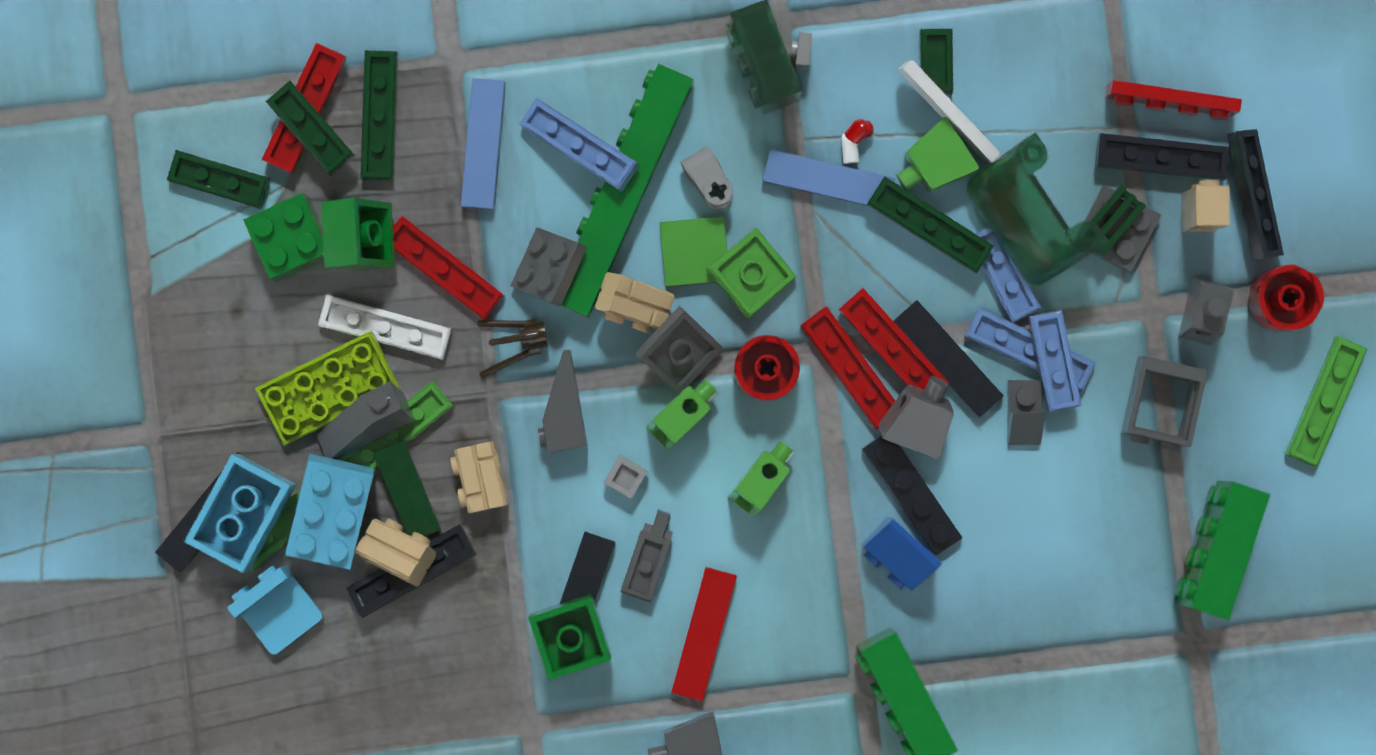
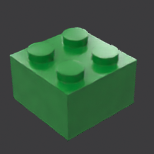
[243,193,324,282]
[321,198,395,271]
[528,594,612,681]

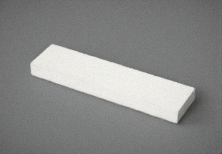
[897,60,1000,163]
[318,294,452,360]

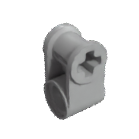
[680,146,733,210]

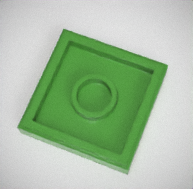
[660,216,727,287]
[706,228,797,319]

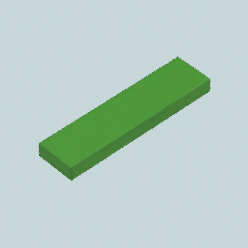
[1284,336,1367,468]

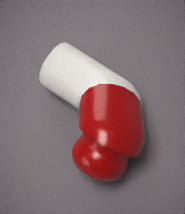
[841,119,874,165]

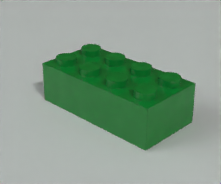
[1175,480,1271,620]
[855,627,958,755]

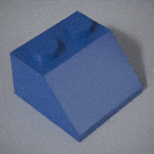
[862,517,942,591]

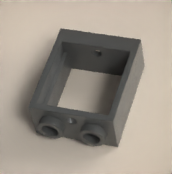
[1121,356,1208,452]

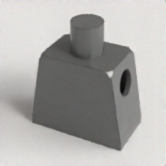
[1178,278,1234,345]
[878,376,954,460]
[648,711,722,755]

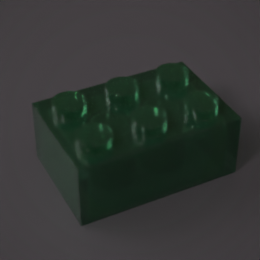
[725,0,802,115]

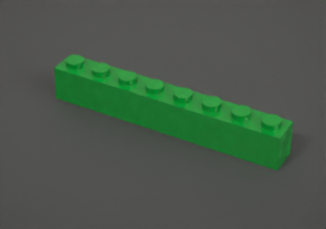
[561,63,694,318]

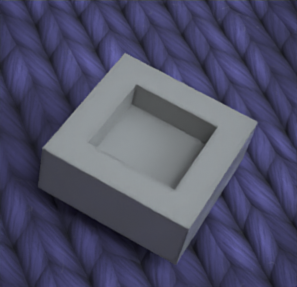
[790,32,813,71]
[603,455,648,499]

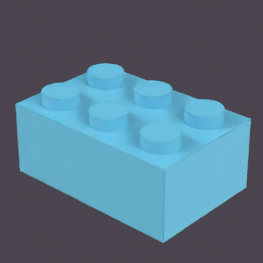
[285,453,373,569]
[184,454,297,573]

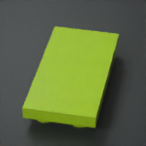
[255,331,401,446]

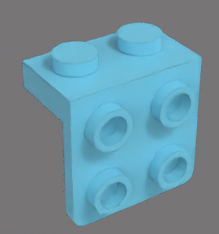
[227,565,323,654]

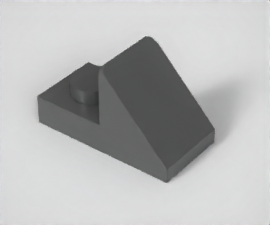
[1007,380,1045,445]

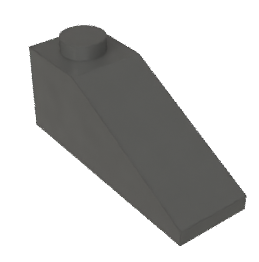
[538,350,588,453]
[316,381,415,460]

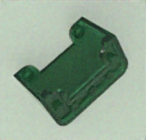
[967,132,1109,285]

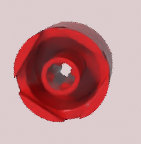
[1249,265,1324,332]
[734,335,800,401]

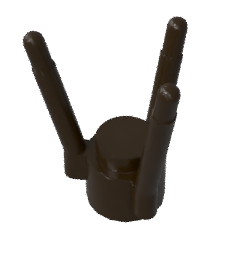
[477,319,548,377]

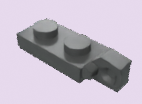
[620,509,673,603]

